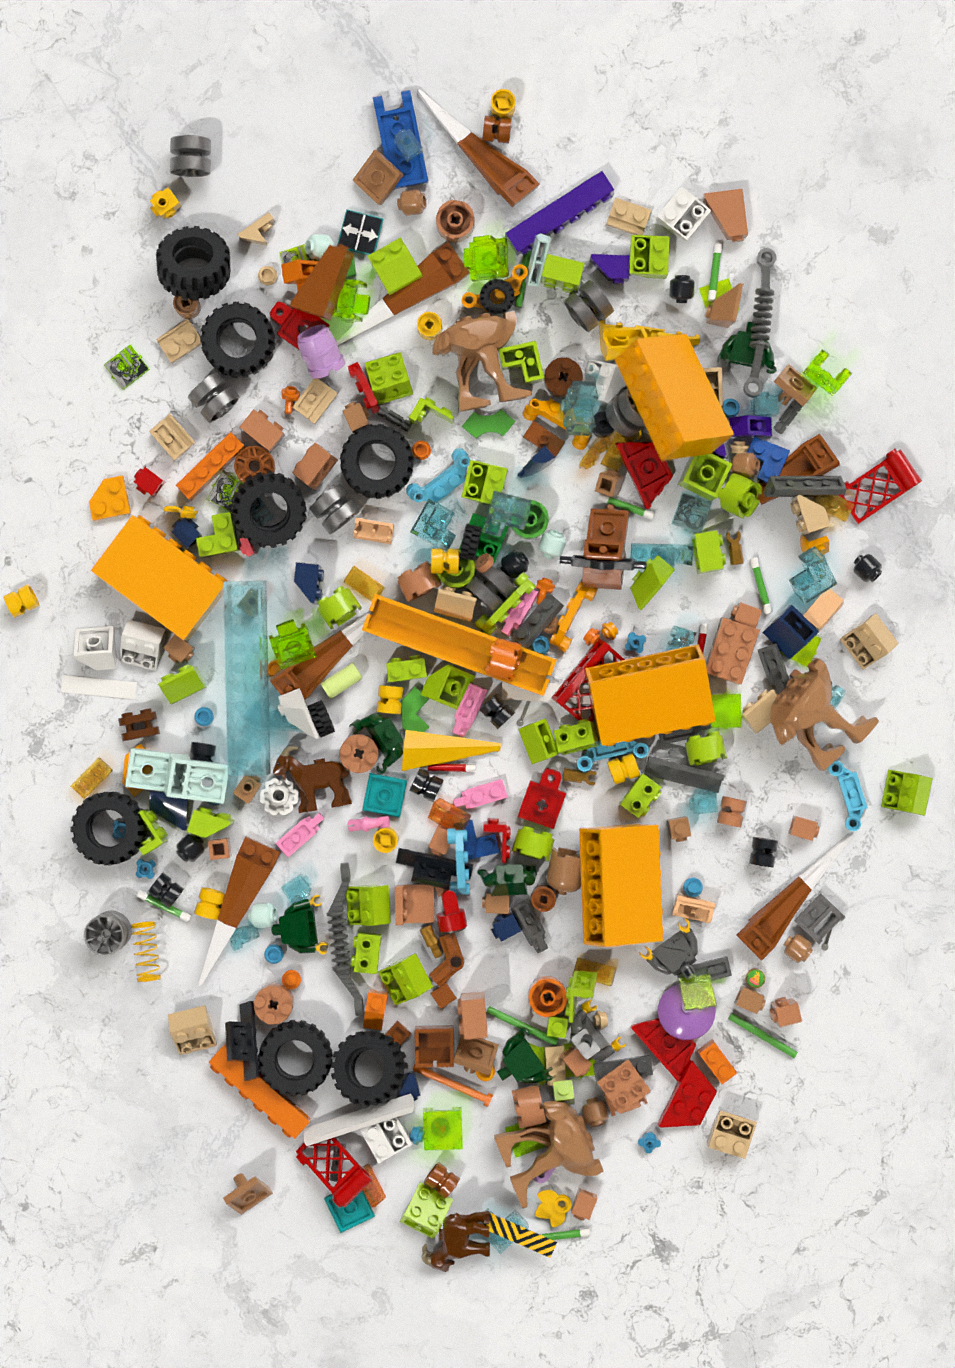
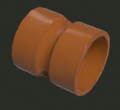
[482,115,512,144]
[531,885,556,912]
[424,1162,460,1199]

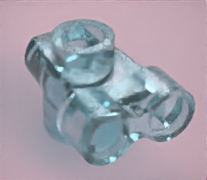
[230,924,260,951]

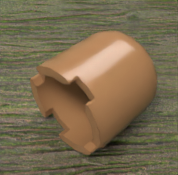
[547,847,581,895]

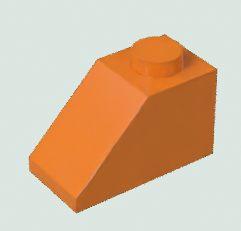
[363,989,388,1031]

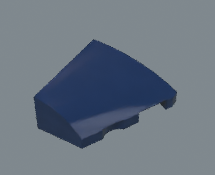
[517,446,555,478]
[149,791,188,831]

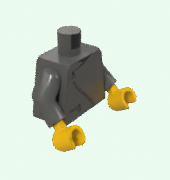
[639,918,698,980]
[570,1000,626,1061]

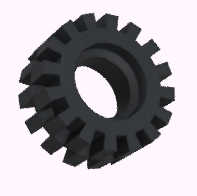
[480,279,515,314]
[459,524,482,561]
[307,700,335,738]

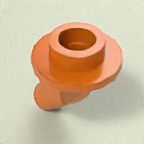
[281,386,300,414]
[536,578,555,605]

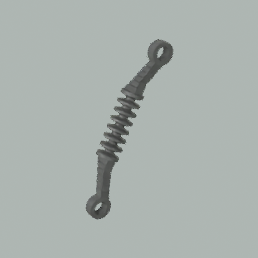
[743,248,776,398]
[327,862,364,1016]

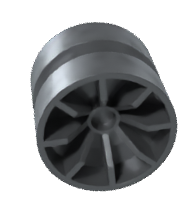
[170,135,211,177]
[563,280,614,333]
[188,372,240,423]
[606,388,645,437]
[309,484,361,534]
[465,566,517,613]
[84,911,132,956]

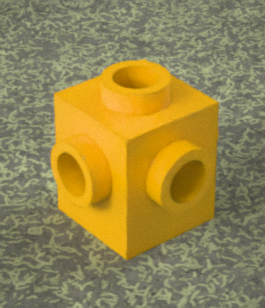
[150,187,182,220]

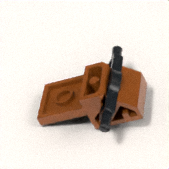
[559,508,647,590]

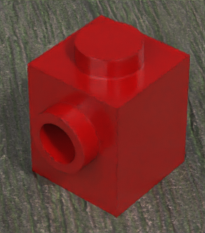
[134,467,166,497]

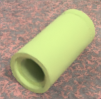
[320,662,363,699]

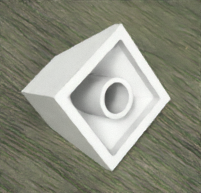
[73,626,117,670]
[277,688,319,739]

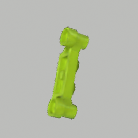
[474,572,536,635]

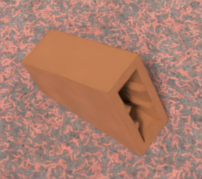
[703,189,748,242]

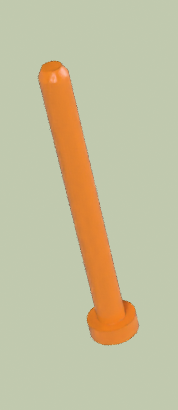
[412,1064,493,1107]

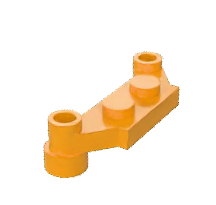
[461,264,528,312]
[522,398,591,450]
[549,581,598,653]

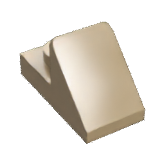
[238,213,275,246]

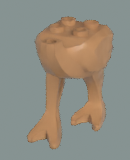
[432,311,532,412]
[770,658,879,771]
[494,1101,604,1208]

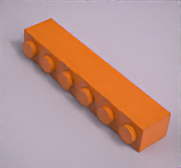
[208,1043,311,1139]

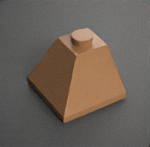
[704,283,743,328]

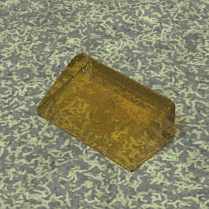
[600,432,635,471]
[811,495,854,522]
[343,566,385,601]

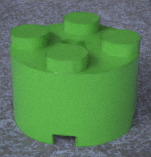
[510,500,549,540]

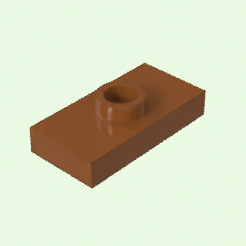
[523,421,565,457]

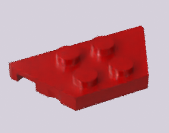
[615,441,673,510]
[630,1018,696,1082]
[657,1060,717,1128]

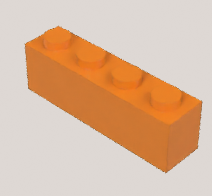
[175,432,246,501]

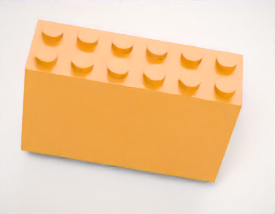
[614,334,734,461]
[90,515,230,641]
[585,644,716,746]
[579,824,664,947]

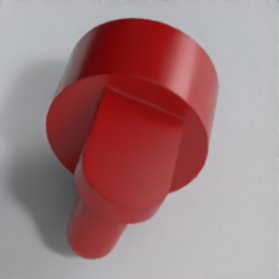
[436,890,468,933]

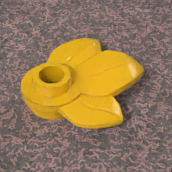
[164,506,198,518]
[535,1190,572,1228]

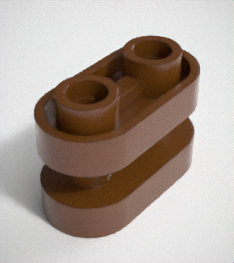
[118,708,160,741]

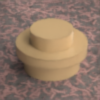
[258,266,277,285]
[730,440,749,453]
[593,1011,608,1030]

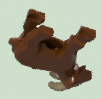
[273,746,352,813]
[421,1211,490,1272]

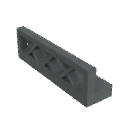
[764,476,847,497]
[644,756,725,793]

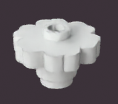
[260,778,299,816]

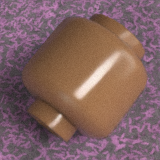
[397,189,427,216]
[730,452,760,478]
[783,934,813,963]
[582,1097,609,1127]

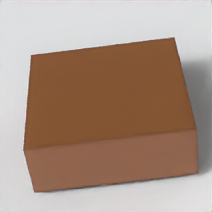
[430,982,457,1009]
[385,1020,412,1045]

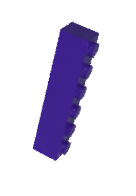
[505,171,614,256]

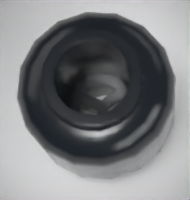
[669,275,695,303]
[500,550,530,579]
[853,554,882,582]
[176,834,205,863]

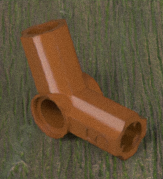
[429,932,465,987]

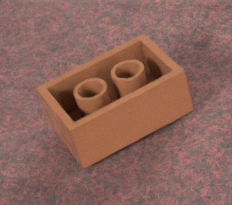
[706,618,760,685]
[457,991,488,1040]

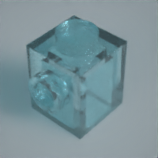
[394,128,423,162]
[750,392,779,416]
[689,792,718,814]
[281,873,312,903]

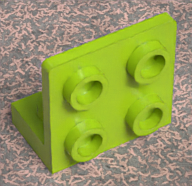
[365,352,413,405]
[409,397,454,425]
[139,809,168,855]
[566,971,597,1023]
[399,1182,453,1239]

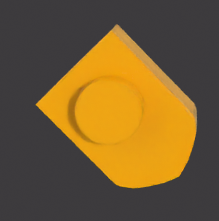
[800,535,829,559]

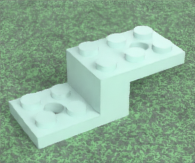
[125,748,230,804]

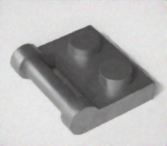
[794,893,846,944]

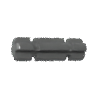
[774,400,803,434]
[377,405,412,432]
[329,1144,346,1182]

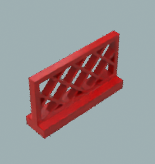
[551,639,625,722]

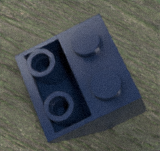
[294,562,324,605]
[762,605,819,659]

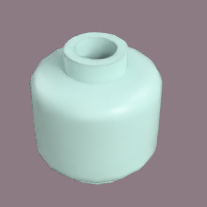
[305,234,335,259]
[539,529,566,559]
[248,903,278,928]

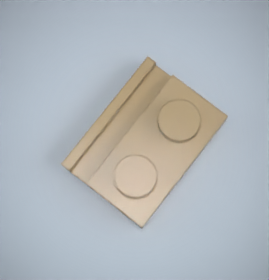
[606,197,651,235]
[156,319,202,364]
[293,378,338,424]
[149,414,196,461]

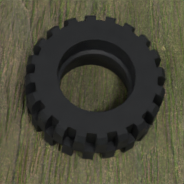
[156,226,231,301]
[200,301,275,378]
[340,424,414,499]
[232,471,307,548]
[70,792,148,865]
[258,1020,333,1097]
[331,1031,408,1106]

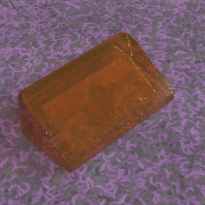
[428,798,471,830]
[363,1164,386,1208]

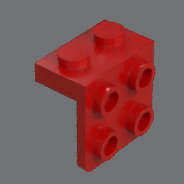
[483,818,510,863]

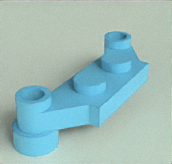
[406,448,470,503]
[577,740,649,771]
[827,761,868,831]
[447,828,470,897]

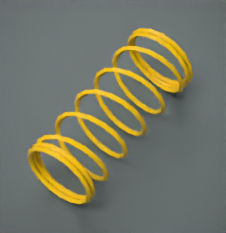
[131,921,161,982]

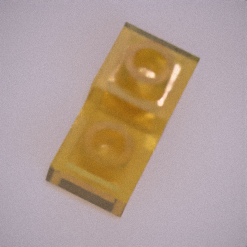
[578,436,611,470]
[71,757,113,799]
[572,957,617,986]

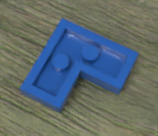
[747,437,790,483]
[454,819,499,860]

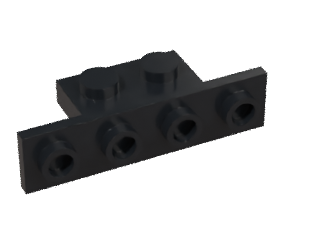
[396,848,474,889]
[225,1001,259,1081]

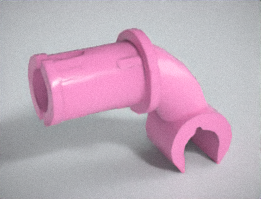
[347,816,390,832]

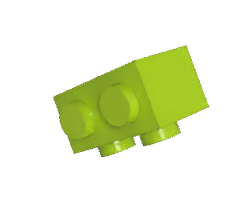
[386,655,427,682]
[518,718,560,764]
[554,719,600,755]
[619,773,662,818]
[351,932,382,974]

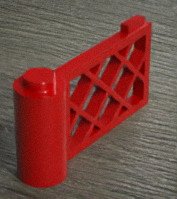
[838,448,922,524]
[296,1137,373,1207]

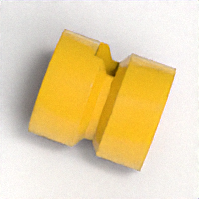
[491,89,516,119]
[417,312,442,341]
[431,548,459,574]
[4,584,39,618]
[376,685,403,714]
[607,753,641,785]
[373,827,399,853]
[194,887,225,920]

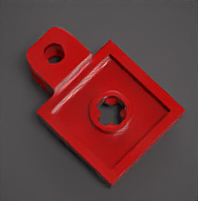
[269,302,330,351]
[517,768,566,829]

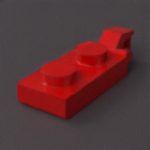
[348,362,380,414]

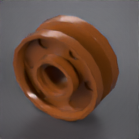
[234,446,275,483]

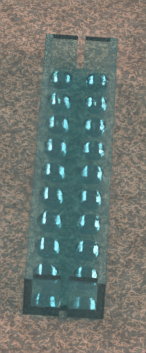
[223,581,271,776]

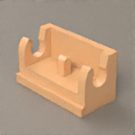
[353,518,394,544]
[803,587,844,632]
[672,894,715,923]

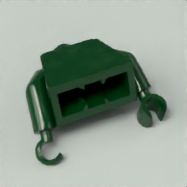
[717,322,777,374]
[349,713,404,773]
[477,864,537,896]
[496,1027,556,1083]

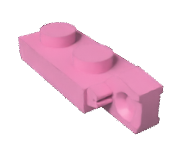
[501,590,539,636]
[452,683,488,737]
[453,779,507,809]
[275,813,324,857]

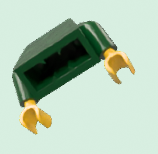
[271,895,328,954]

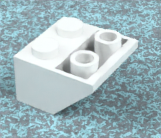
[656,186,711,241]
[577,360,626,406]
[119,619,165,671]
[360,1117,412,1163]

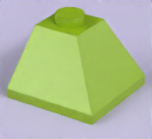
[420,664,475,710]

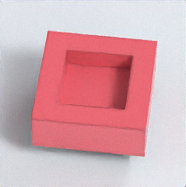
[239,538,257,557]

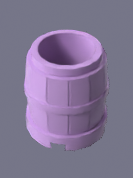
[297,324,346,379]

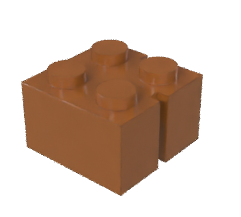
[415,1025,454,1068]

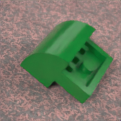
[459,513,509,563]

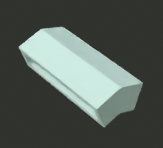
[525,234,551,287]

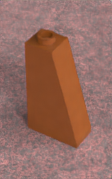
[290,244,354,321]

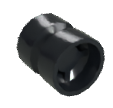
[591,411,614,439]
[480,694,515,729]
[190,742,216,762]
[409,769,444,802]
[749,837,778,868]
[148,873,184,908]

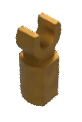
[726,531,744,565]
[563,768,597,785]
[420,924,443,959]

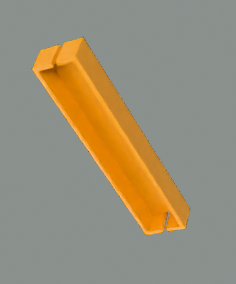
[362,594,557,696]

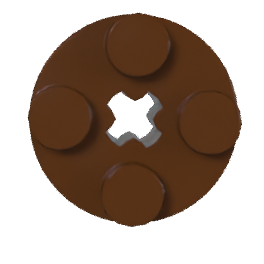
[544,357,583,399]

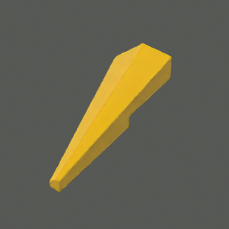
[599,320,700,361]
[402,730,501,771]

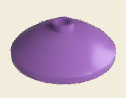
[658,983,716,1040]

